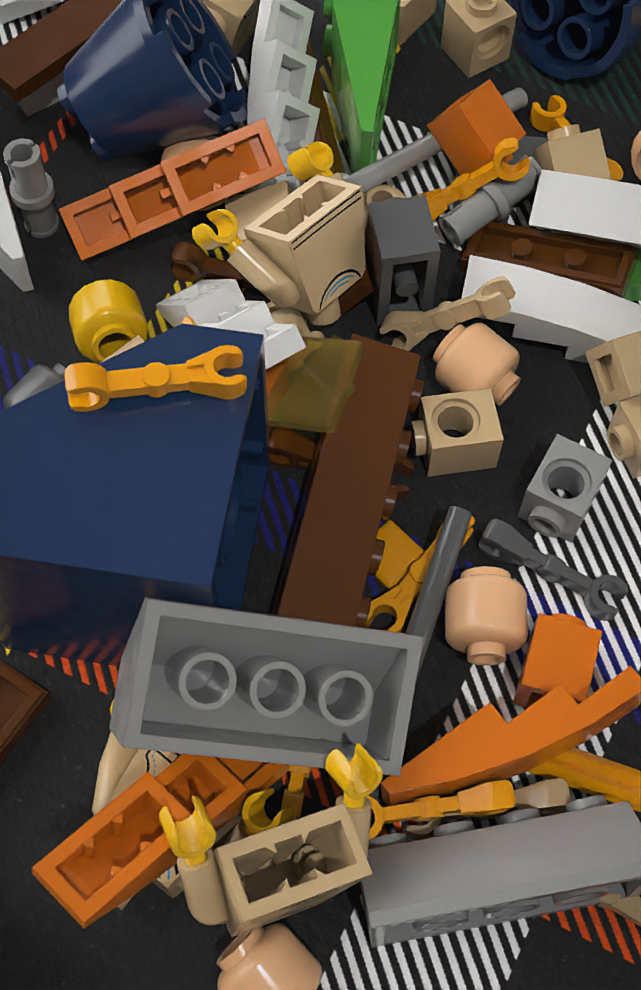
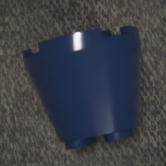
[57,0,248,161]
[510,0,641,80]

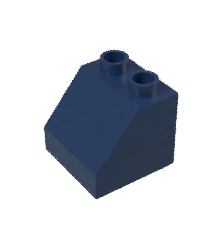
[0,323,270,666]

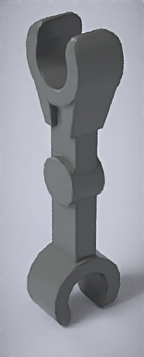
[478,519,628,621]

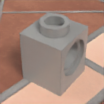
[518,434,613,543]

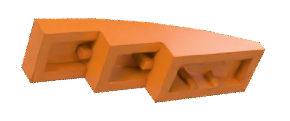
[59,118,287,261]
[381,665,641,807]
[32,754,290,928]

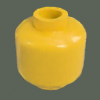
[69,279,148,363]

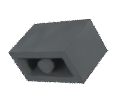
[366,195,441,326]

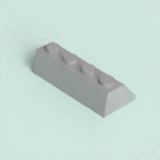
[109,597,423,776]
[359,796,641,948]

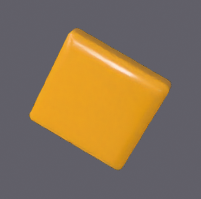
[374,520,425,590]

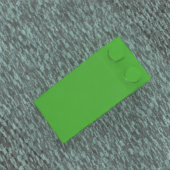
[323,0,401,174]

